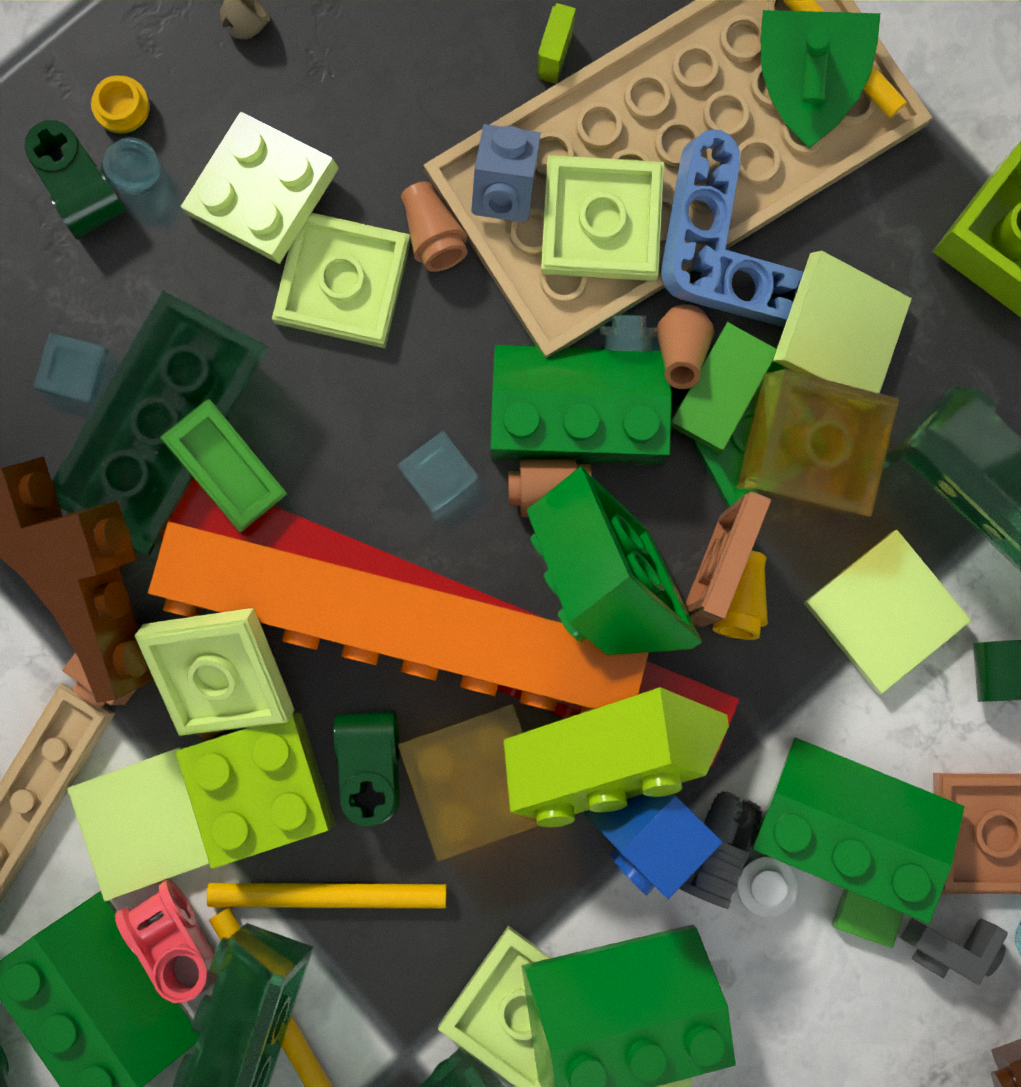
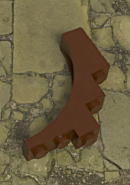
[0,456,154,703]

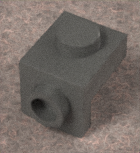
[900,918,1008,986]

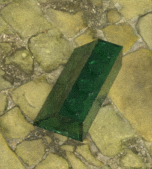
[52,290,268,556]
[173,923,314,1087]

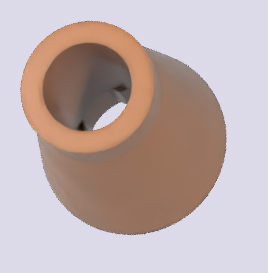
[401,181,468,272]
[657,305,715,389]

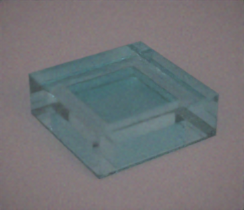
[33,332,110,405]
[397,431,478,513]

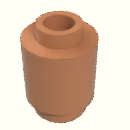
[508,458,592,517]

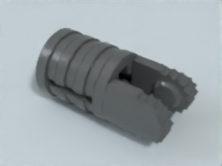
[679,791,763,909]

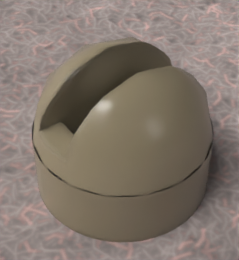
[219,0,270,40]

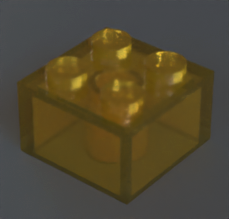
[737,369,899,517]
[398,704,538,862]

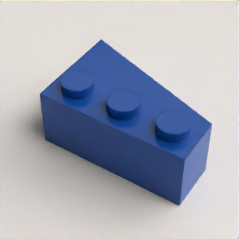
[583,794,723,899]

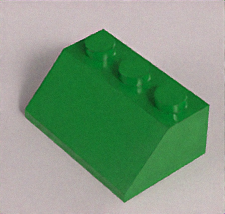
[491,345,671,466]
[526,466,702,655]
[752,737,965,924]
[0,891,205,1087]
[521,924,736,1087]

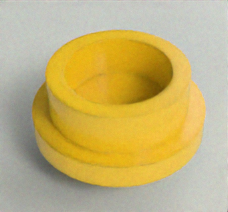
[91,76,150,134]

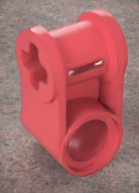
[115,879,219,1003]

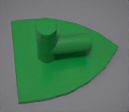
[760,10,881,149]

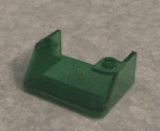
[864,386,1021,572]

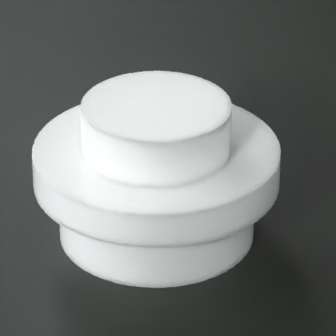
[737,856,798,918]

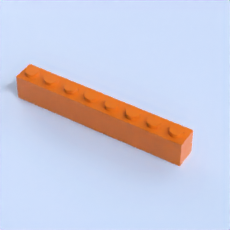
[148,522,649,714]

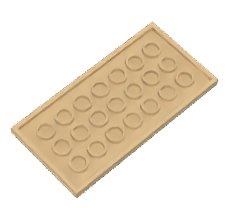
[423,0,932,358]

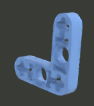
[661,129,804,327]

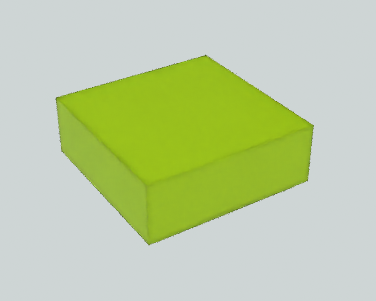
[537,3,576,84]

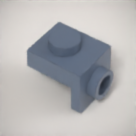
[471,124,541,222]

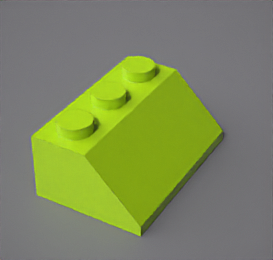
[503,687,729,827]

